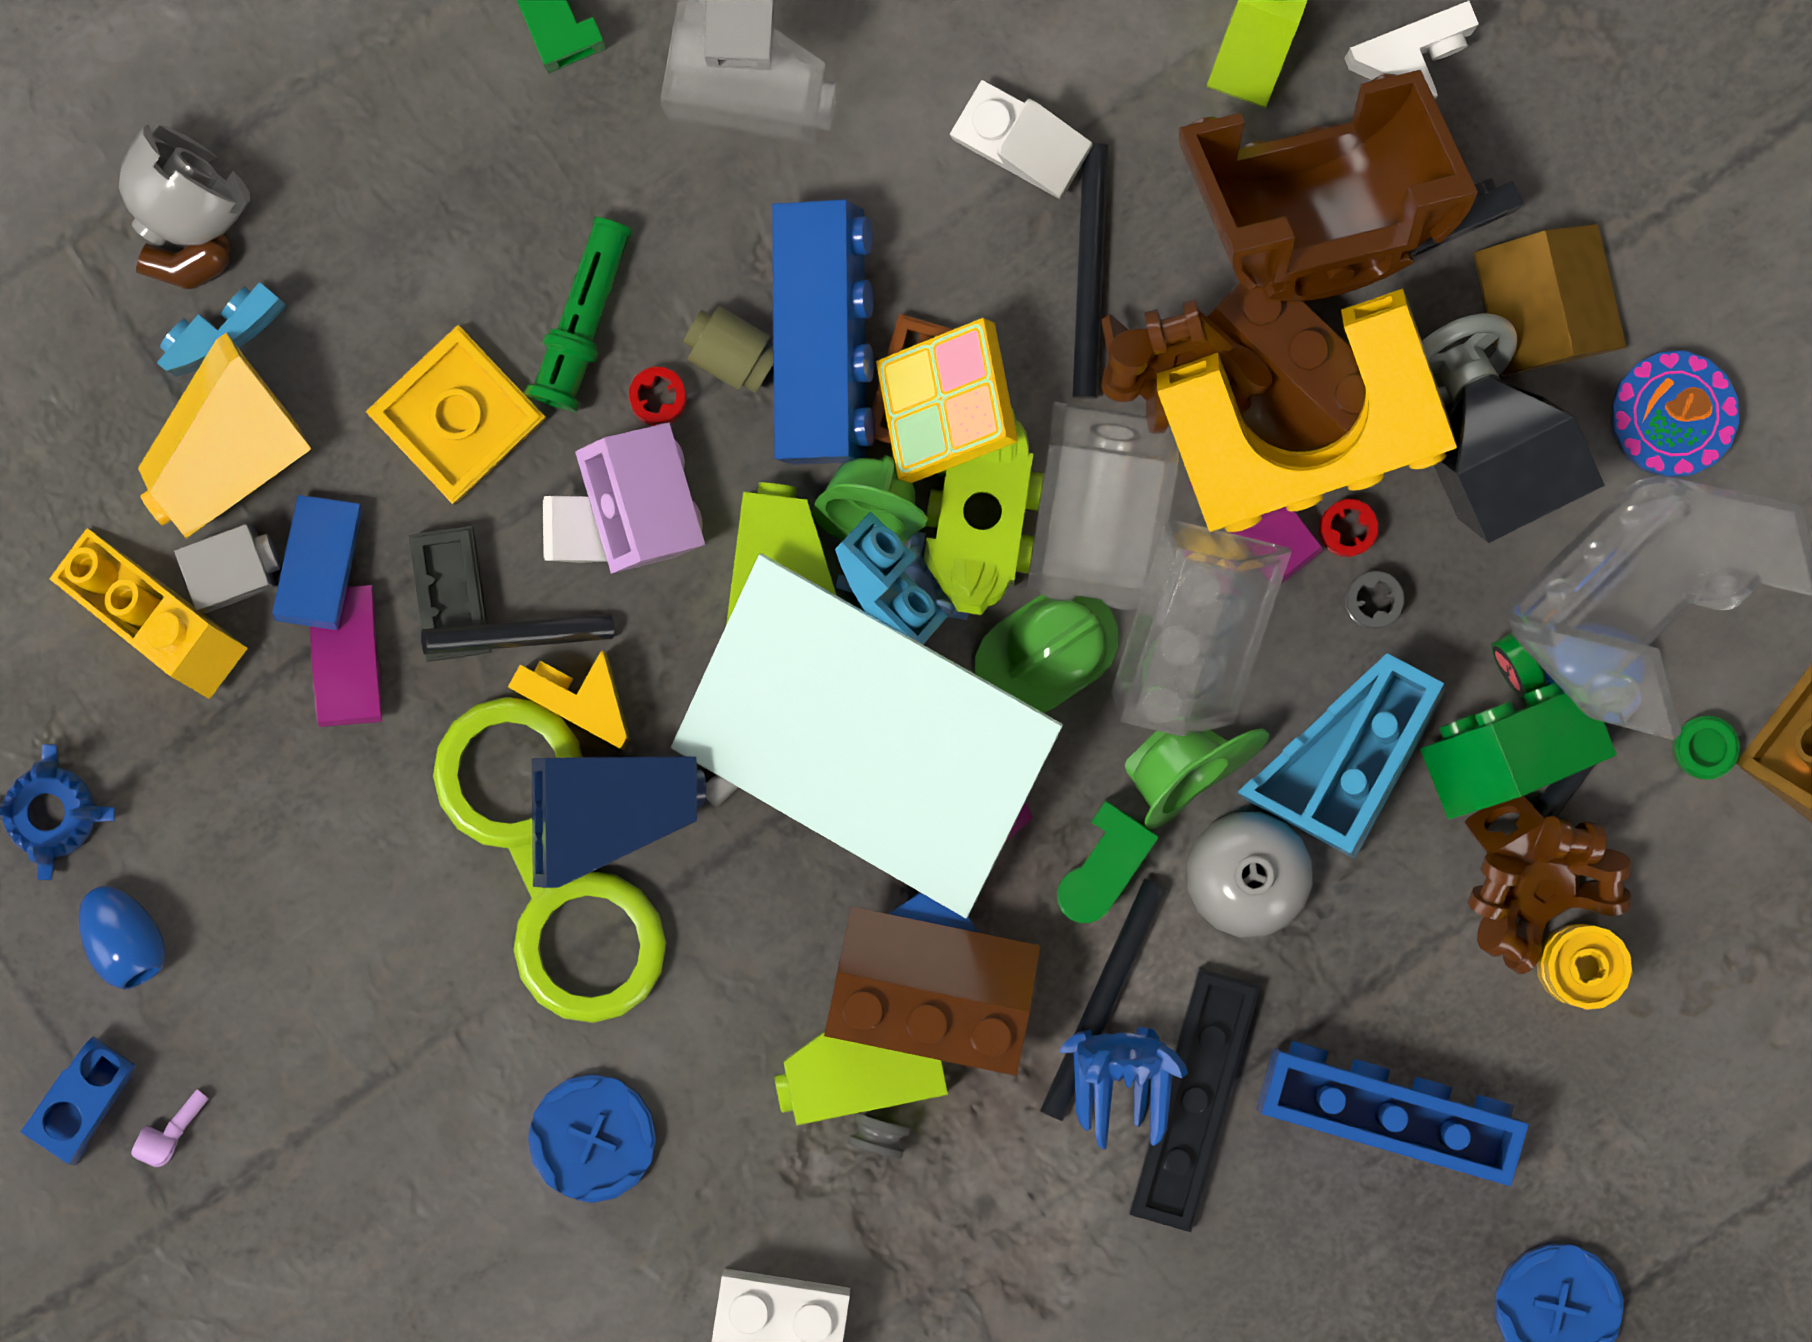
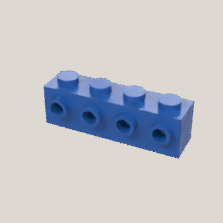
[772,200,875,465]
[1256,1041,1529,1186]

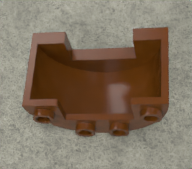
[1179,70,1478,301]

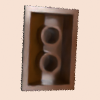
[1207,283,1365,452]
[824,906,1040,1076]

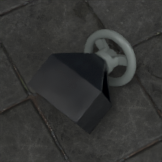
[1422,313,1605,543]

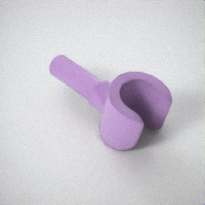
[131,1089,209,1167]

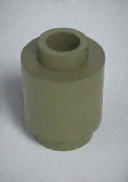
[682,305,774,393]

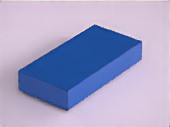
[272,495,363,630]

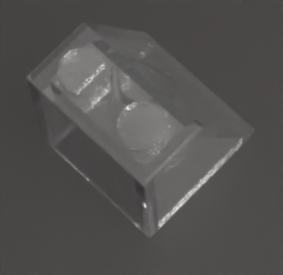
[660,0,837,145]
[1027,402,1179,610]

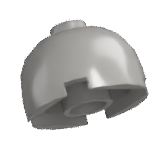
[119,125,250,246]
[1186,812,1313,938]

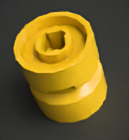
[1536,923,1632,1010]

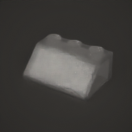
[1111,518,1292,736]

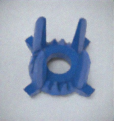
[0,744,115,880]
[1060,1027,1188,1149]

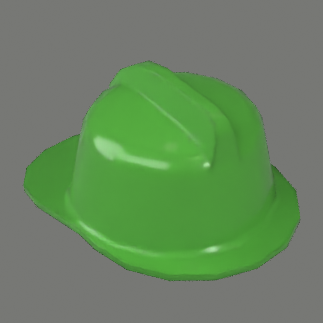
[812,455,928,543]
[975,587,1118,713]
[1125,721,1270,830]

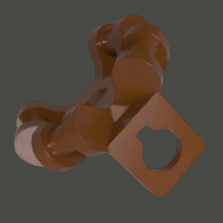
[1101,299,1272,434]
[1465,796,1631,974]

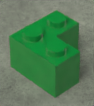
[1420,681,1617,820]

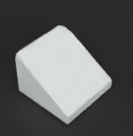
[543,496,607,563]

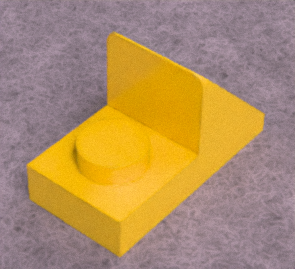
[508,651,630,749]

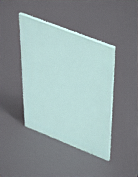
[671,553,1063,918]

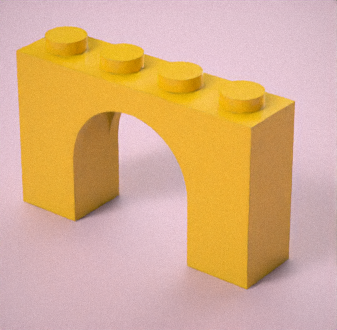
[1157,288,1457,532]

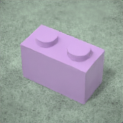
[575,422,705,574]

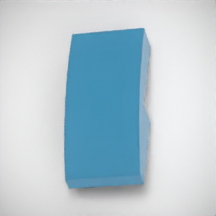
[157,282,287,377]
[835,511,948,644]

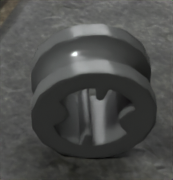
[1344,571,1404,629]
[848,1112,911,1159]

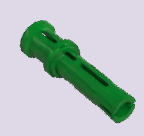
[524,217,633,413]

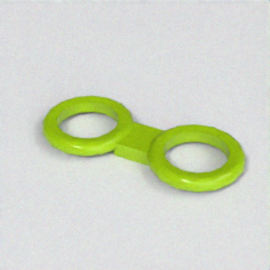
[433,697,666,1023]

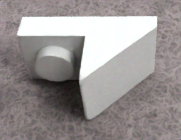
[1344,1,1479,99]
[950,80,1093,200]

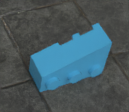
[1238,653,1447,859]

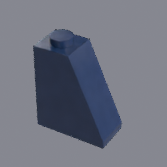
[532,757,706,888]

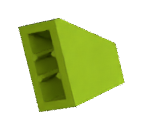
[1206,0,1308,108]
[726,482,837,625]
[774,1030,948,1125]

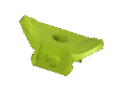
[924,408,1043,615]

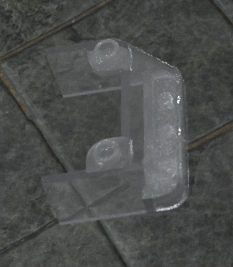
[1507,476,1812,740]

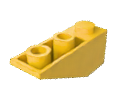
[49,528,248,699]

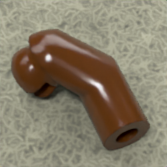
[136,234,232,289]

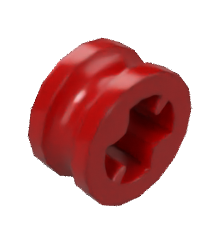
[629,366,687,426]
[1319,499,1378,557]

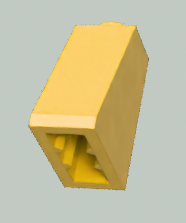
[138,332,311,539]

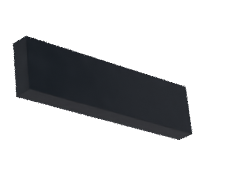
[1129,968,1261,1232]

